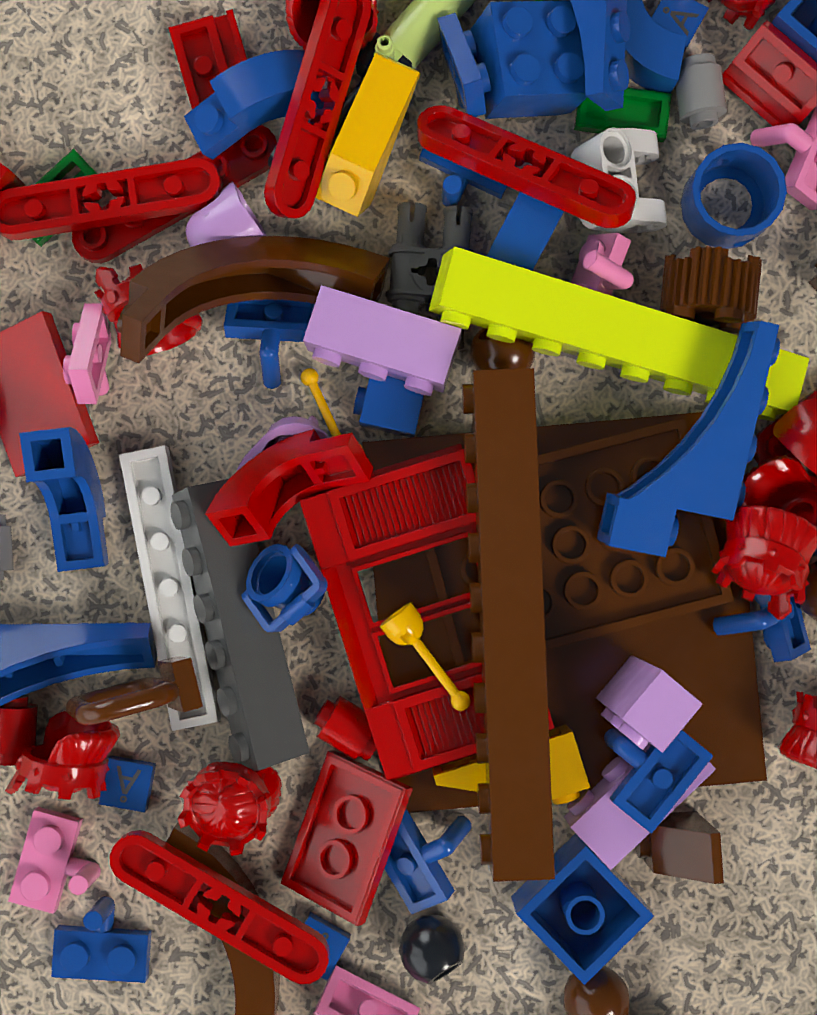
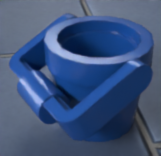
[241,543,328,632]

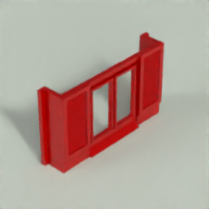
[300,443,555,781]

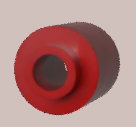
[0,695,38,766]
[313,696,376,761]

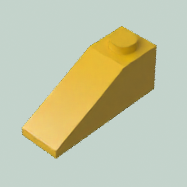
[315,52,421,217]
[433,724,590,805]

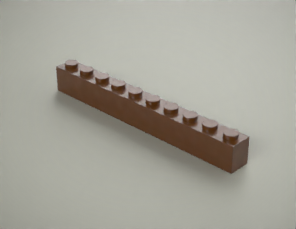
[462,368,555,882]

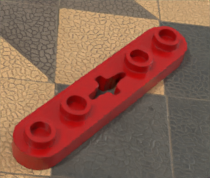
[264,0,371,219]
[417,105,636,228]
[72,125,277,264]
[0,158,223,240]
[110,830,330,984]

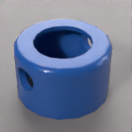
[680,143,787,249]

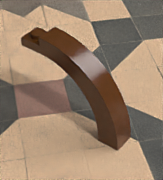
[117,236,390,363]
[166,822,280,1015]

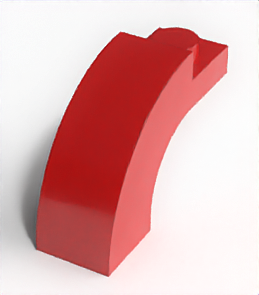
[205,429,374,547]

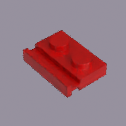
[168,9,247,109]
[722,20,817,126]

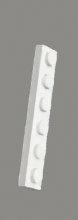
[119,445,221,731]

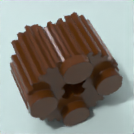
[660,246,762,333]

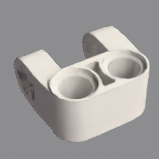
[571,127,667,234]

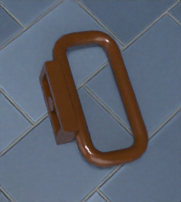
[66,656,203,725]

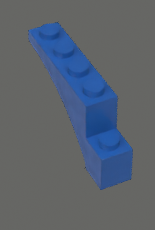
[571,0,631,111]
[597,321,780,557]
[0,622,157,706]

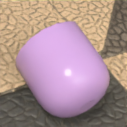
[186,181,267,247]

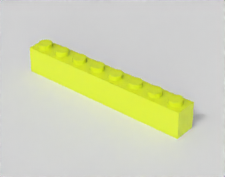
[429,246,810,421]

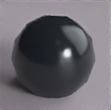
[399,914,465,985]

